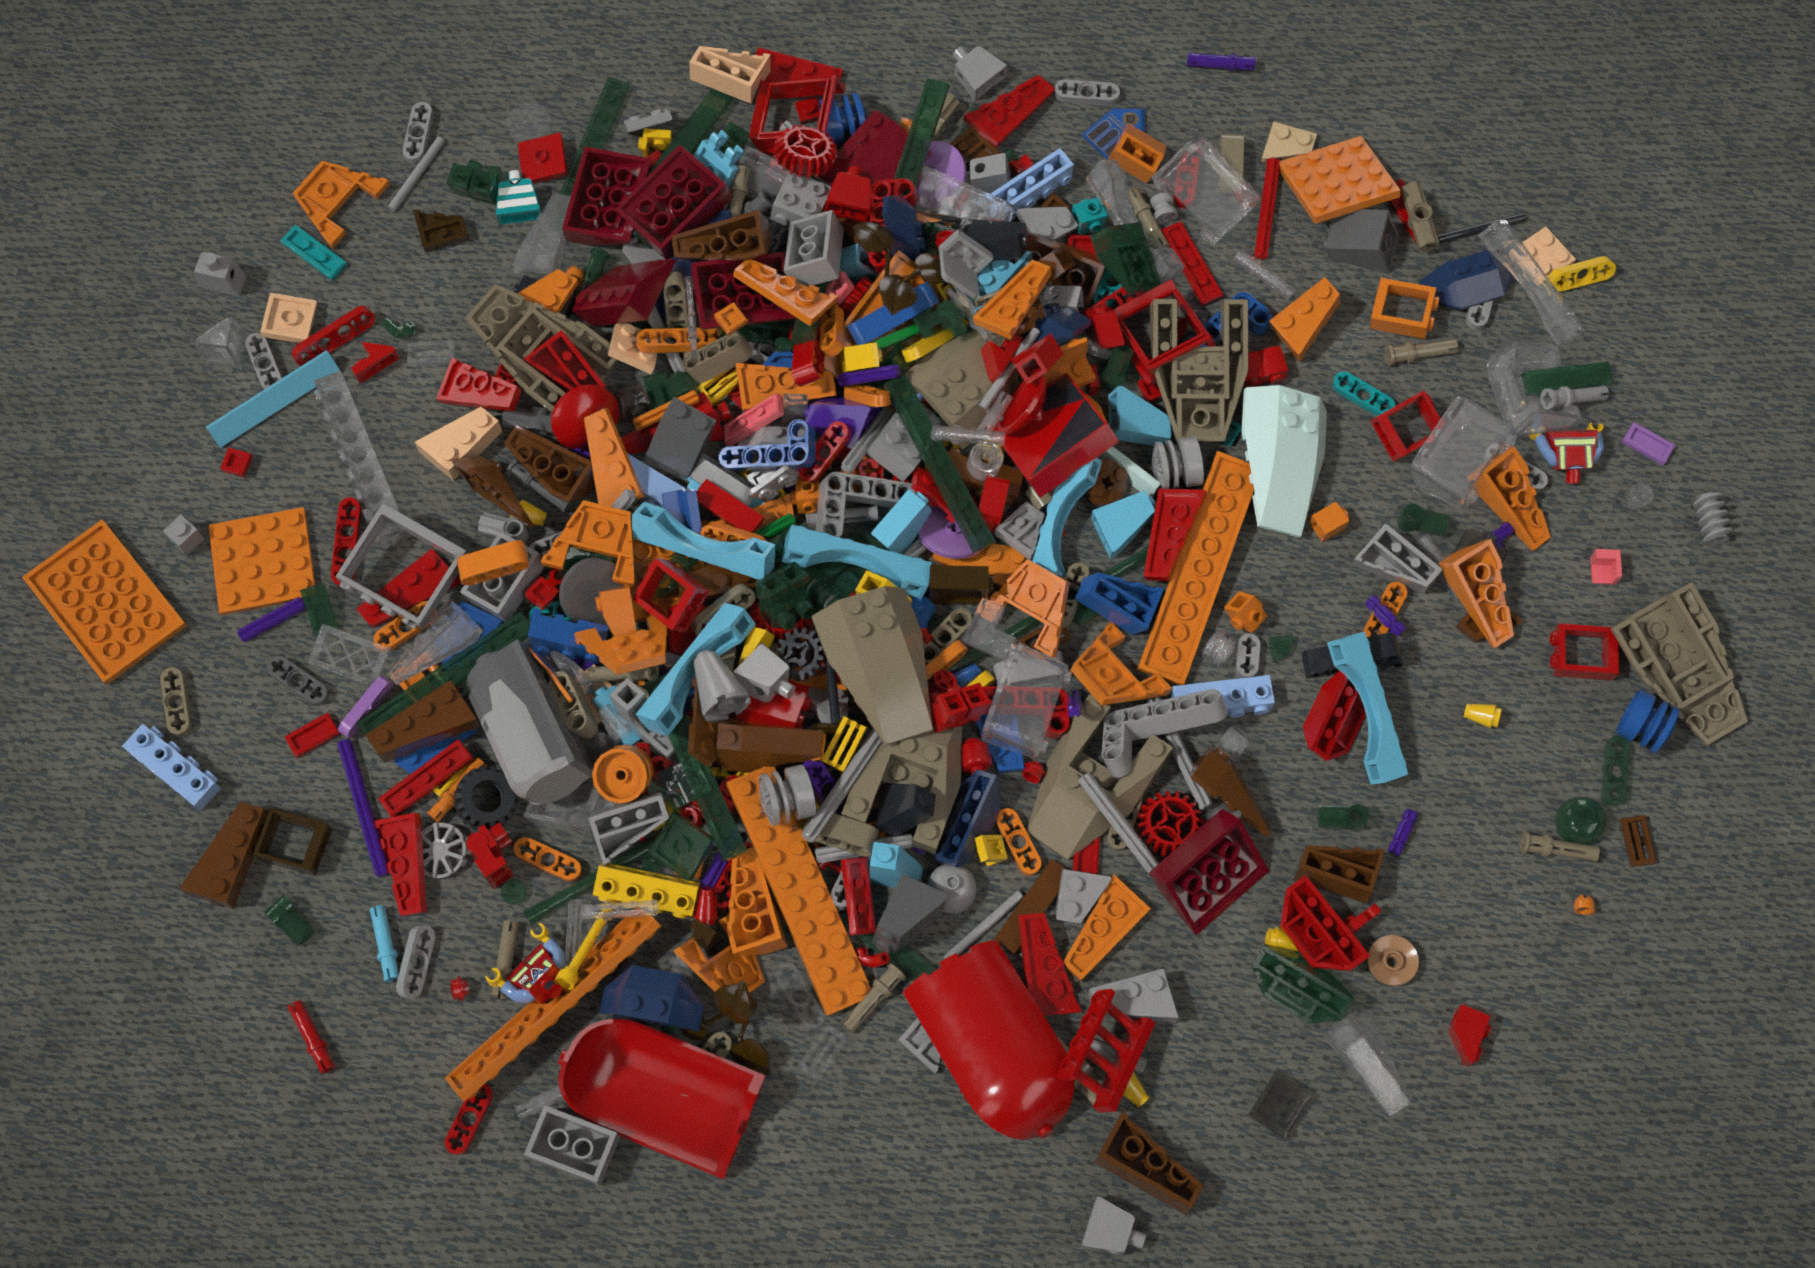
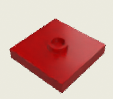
[518,132,568,184]

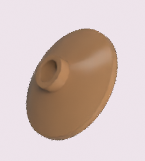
[1367,935,1419,986]

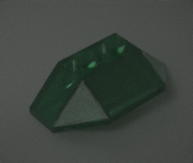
[1252,944,1355,1024]

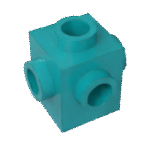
[1071,197,1108,235]

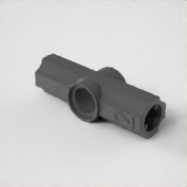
[502,407,554,437]

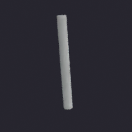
[388,136,445,212]
[979,327,1041,410]
[943,891,1024,959]

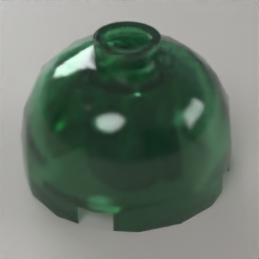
[1555,796,1607,845]

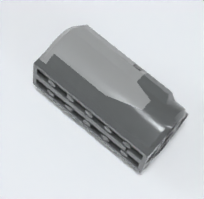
[467,639,594,805]

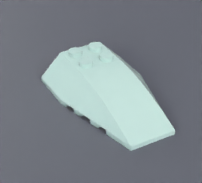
[1242,385,1327,538]

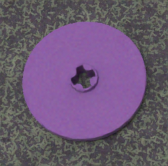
[909,141,966,209]
[918,506,989,559]

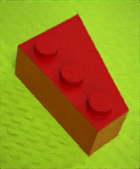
[524,330,606,391]

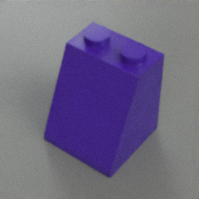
[804,395,882,449]

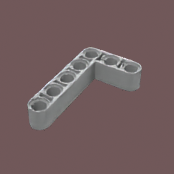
[816,472,933,538]
[1102,689,1228,778]

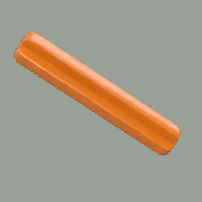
[633,390,699,431]

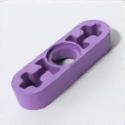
[338,675,393,739]

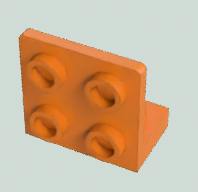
[1045,337,1096,387]

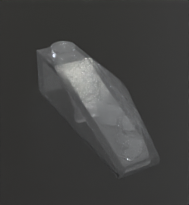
[511,193,571,280]
[387,599,483,685]
[1323,1005,1410,1118]

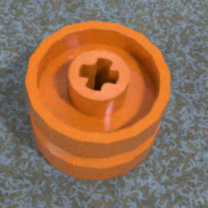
[592,744,654,804]

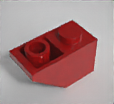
[1010,333,1064,384]
[1448,1004,1491,1067]

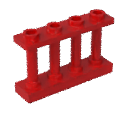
[1056,988,1155,1113]

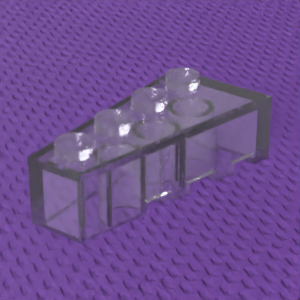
[915,165,1014,222]

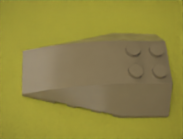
[465,284,618,412]
[899,327,1024,450]
[1611,582,1748,745]
[812,586,933,746]

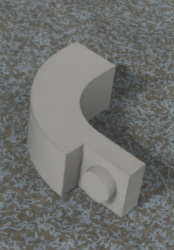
[610,678,685,760]

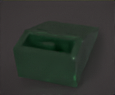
[1090,222,1161,294]

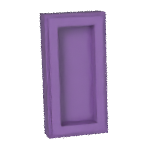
[1621,422,1676,466]

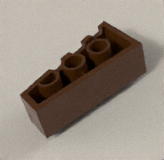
[925,441,1024,506]
[365,680,482,763]
[179,802,268,909]

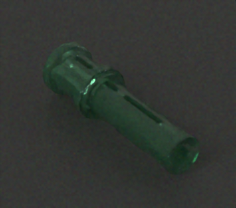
[571,248,610,316]

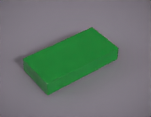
[873,323,920,351]

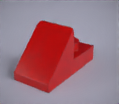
[981,334,1023,383]
[351,342,399,384]

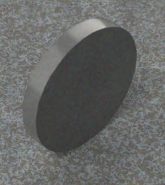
[559,557,624,625]

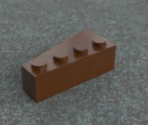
[676,564,780,606]
[1094,1111,1203,1216]

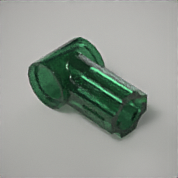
[1099,345,1134,390]
[643,371,671,410]
[1397,504,1449,536]
[1318,804,1369,832]
[264,895,315,946]

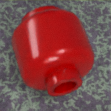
[960,738,992,774]

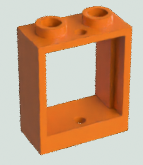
[1370,278,1439,339]

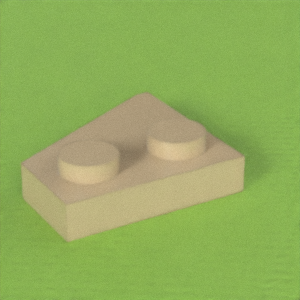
[1261,122,1317,162]

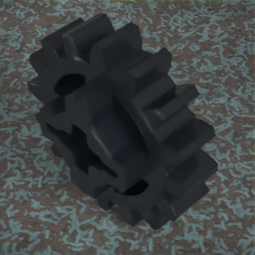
[775,627,827,682]

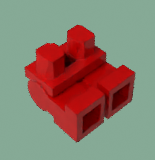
[929,682,991,733]
[466,822,515,890]

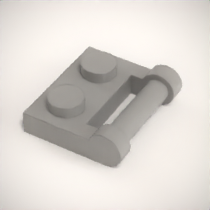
[623,108,672,134]

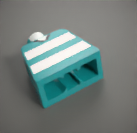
[496,170,543,225]

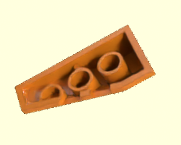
[1467,446,1551,551]
[1438,539,1514,648]
[595,586,645,686]
[727,848,788,955]

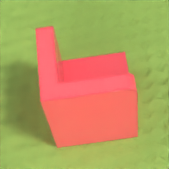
[1590,549,1622,585]

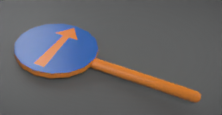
[529,646,573,702]

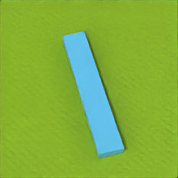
[206,350,340,448]

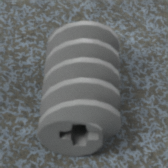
[1692,492,1733,545]

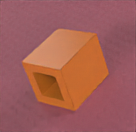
[1309,502,1350,542]

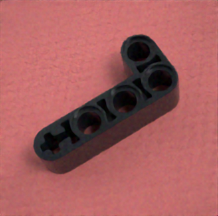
[1301,633,1403,679]

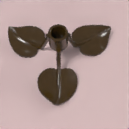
[853,222,946,315]
[678,981,771,1075]

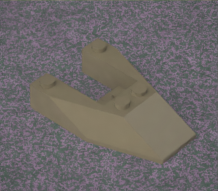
[1150,299,1248,442]
[1026,694,1173,860]
[841,726,962,855]

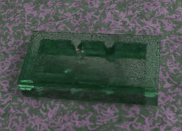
[300,583,339,636]

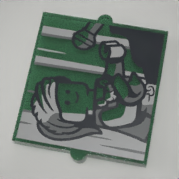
[656,756,713,811]

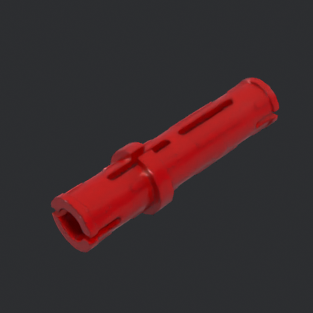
[287,1000,336,1075]

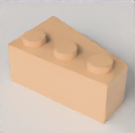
[689,46,771,104]
[415,407,502,481]

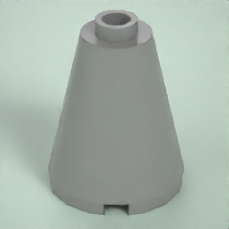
[693,650,751,722]

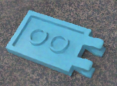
[694,130,744,188]

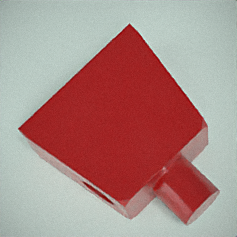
[824,166,871,222]

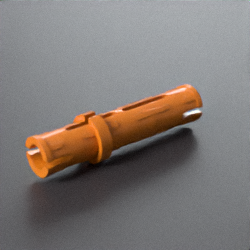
[426,757,488,823]

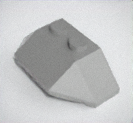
[736,422,832,470]

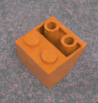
[1107,123,1166,183]

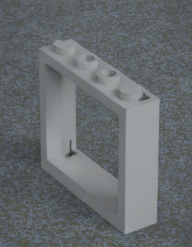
[335,503,467,630]

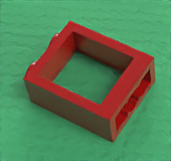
[1370,390,1447,462]
[632,557,710,633]
[1550,623,1619,681]

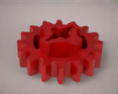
[840,276,873,322]

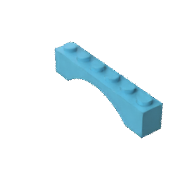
[1033,458,1102,579]
[632,502,775,581]
[781,525,932,599]
[636,603,756,737]
[1327,631,1408,785]

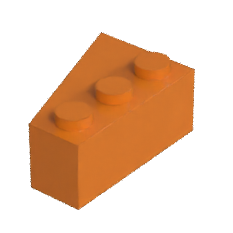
[1269,277,1341,362]

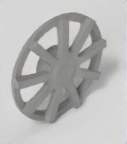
[422,823,467,879]

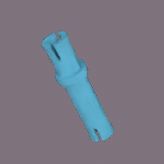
[369,905,399,983]

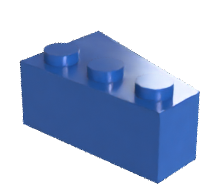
[1074,572,1164,635]
[528,608,611,663]

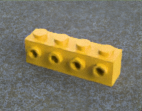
[593,862,700,918]

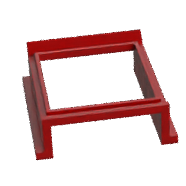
[749,75,846,156]
[1113,279,1218,387]

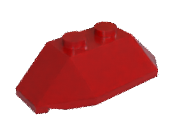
[1302,671,1366,761]
[1280,875,1370,971]

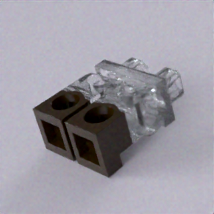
[668,919,720,984]

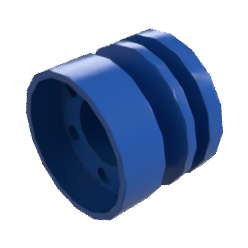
[819,92,867,145]
[1616,689,1680,754]

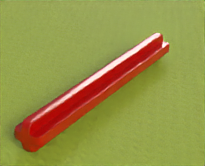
[1254,157,1280,260]

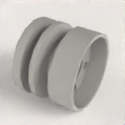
[1152,436,1204,489]
[759,764,816,827]

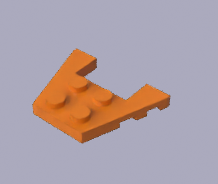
[292,161,390,249]
[541,500,635,587]
[976,559,1070,658]
[574,610,668,675]
[1070,622,1172,705]
[673,914,765,993]

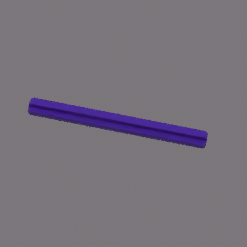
[337,739,389,878]

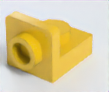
[638,128,673,157]
[975,835,1008,866]

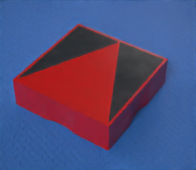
[990,372,1119,498]

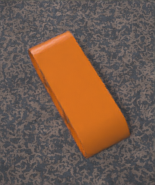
[457,540,529,586]

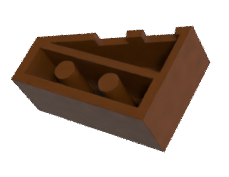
[1294,845,1385,904]

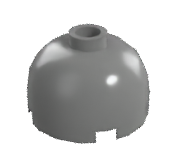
[927,864,977,914]

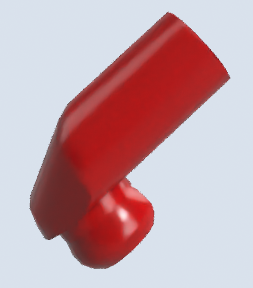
[855,947,890,968]

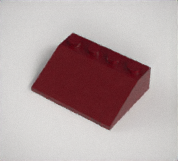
[817,110,932,219]
[614,145,733,259]
[562,146,652,245]
[691,252,796,330]
[572,258,676,326]
[1149,808,1269,935]

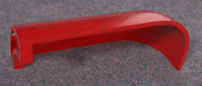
[902,940,1074,1140]
[558,1019,766,1179]

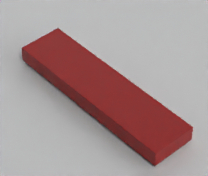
[1161,221,1224,307]
[378,739,474,817]

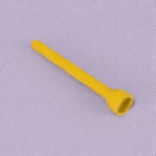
[555,900,619,990]

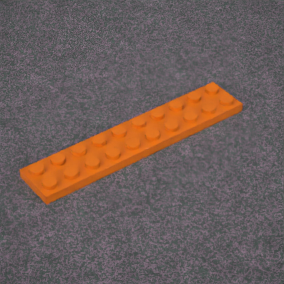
[1137,451,1254,686]
[726,767,871,1016]
[445,905,661,1102]

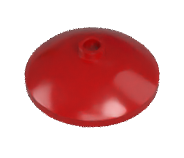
[997,374,1047,434]
[551,384,619,450]

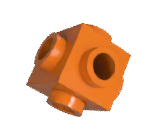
[791,475,820,514]
[1224,591,1267,633]

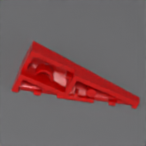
[621,392,725,455]

